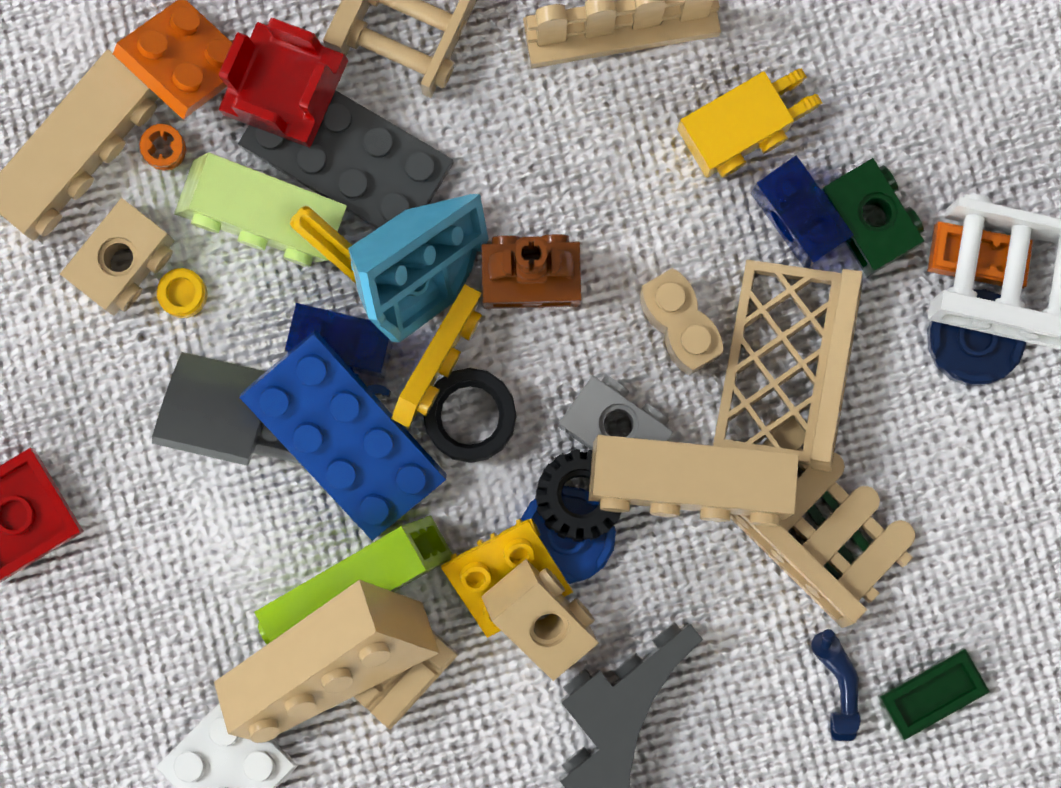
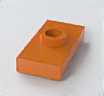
[927,221,1033,289]

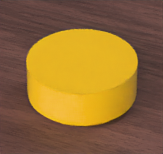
[157,268,208,318]

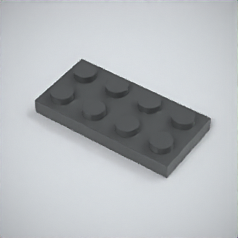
[238,90,454,229]

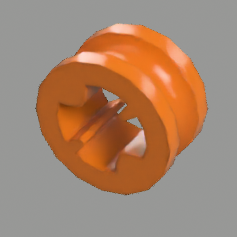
[139,124,187,171]

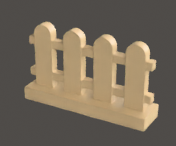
[523,0,721,69]
[730,418,915,628]

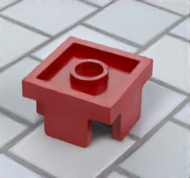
[218,18,348,148]

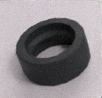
[423,368,517,463]

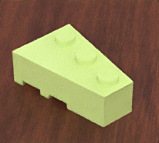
[174,152,347,267]

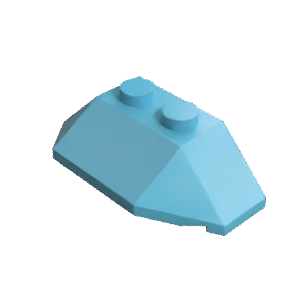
[348,194,489,342]

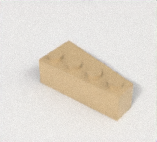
[214,580,439,743]

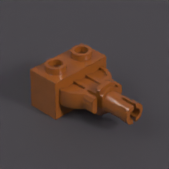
[482,234,581,309]

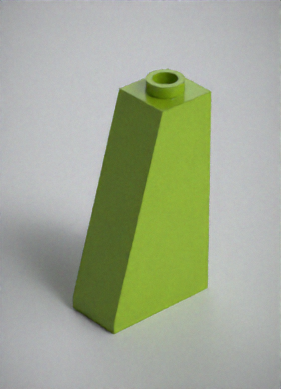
[254,515,452,644]

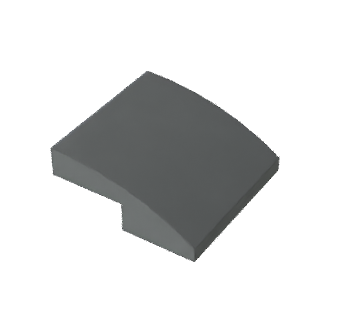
[152,352,266,466]

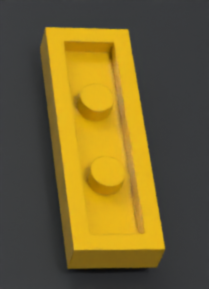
[391,284,482,428]

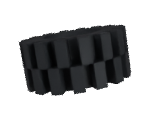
[535,449,622,542]

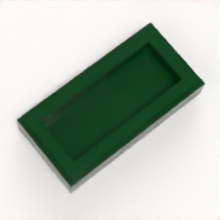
[878,648,990,740]

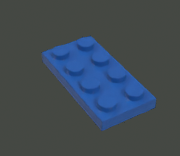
[239,330,447,541]

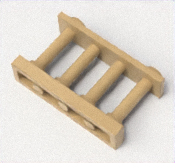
[323,0,477,98]

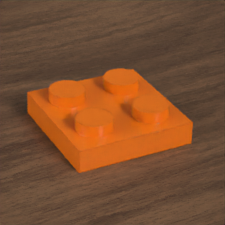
[113,0,232,120]

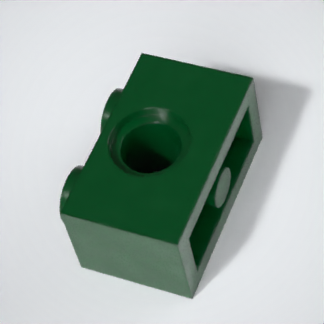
[817,158,924,278]

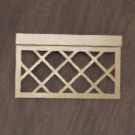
[713,259,863,472]

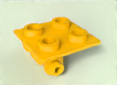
[441,518,573,638]

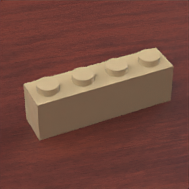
[0,49,159,241]
[588,435,799,527]

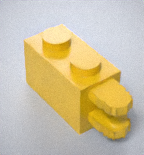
[677,68,823,179]

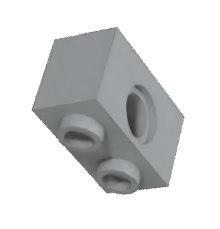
[558,375,673,451]

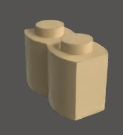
[640,268,723,376]

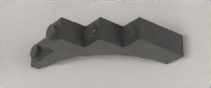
[559,622,703,788]

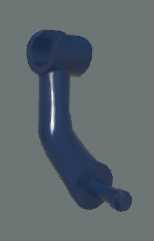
[811,629,861,741]

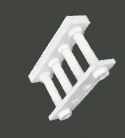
[927,194,1061,350]

